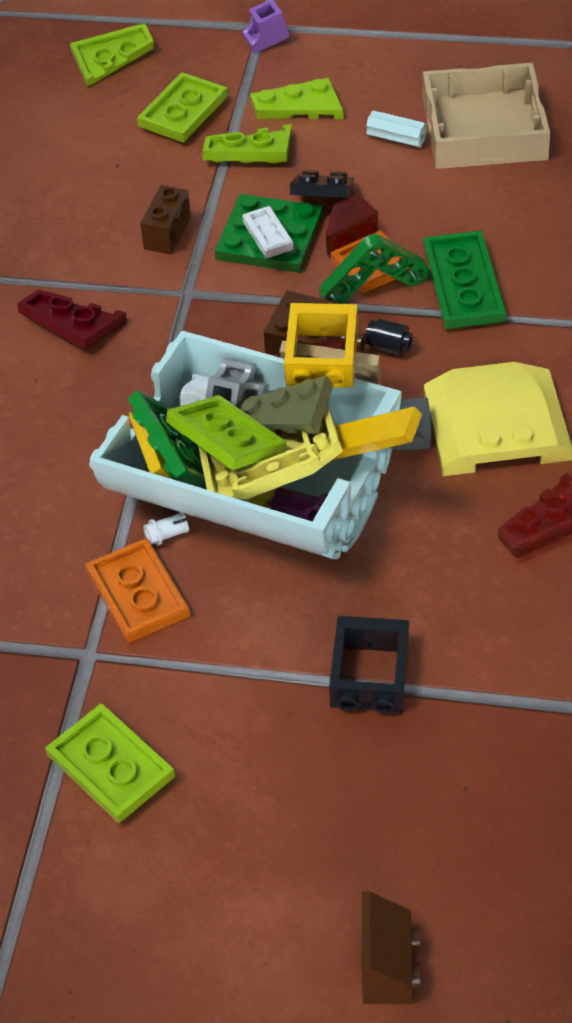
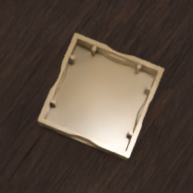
[422,63,550,169]

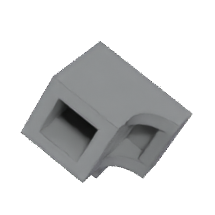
[205,358,269,410]

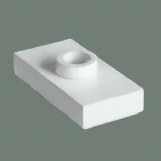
[242,206,293,259]

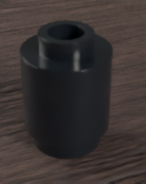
[366,319,413,356]

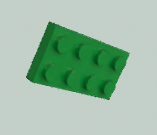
[423,230,506,329]

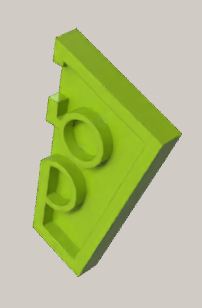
[70,23,154,87]
[250,78,344,119]
[202,124,292,164]

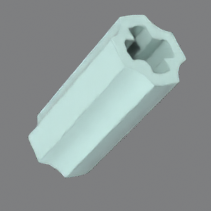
[366,110,427,148]

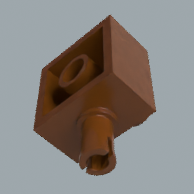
[263,290,367,357]

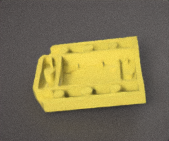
[423,362,572,476]
[198,403,343,500]

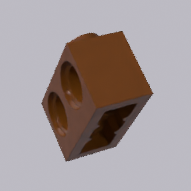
[140,185,191,254]

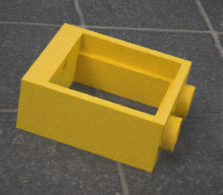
[284,303,358,388]

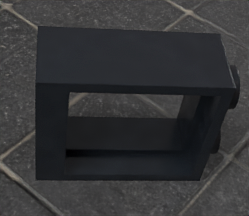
[329,616,409,714]

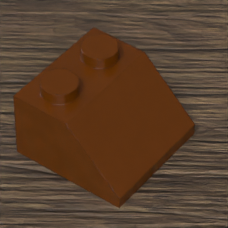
[361,891,420,1004]

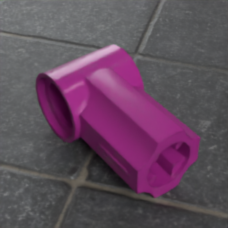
[271,487,328,522]

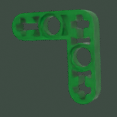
[319,234,429,304]

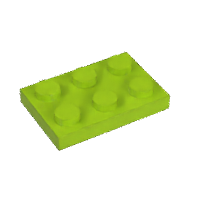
[137,72,228,143]
[166,395,287,470]
[45,703,175,824]

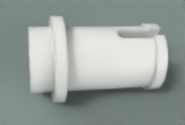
[143,512,189,545]

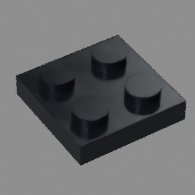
[290,170,355,198]

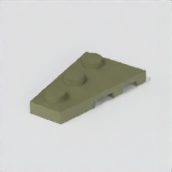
[241,375,334,434]

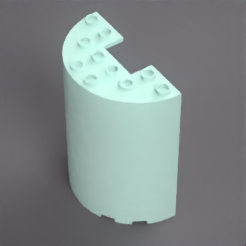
[89,331,401,559]

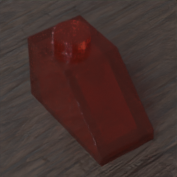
[326,193,378,258]

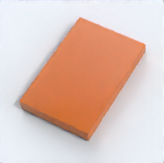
[85,538,191,644]

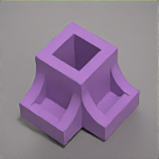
[242,0,290,54]

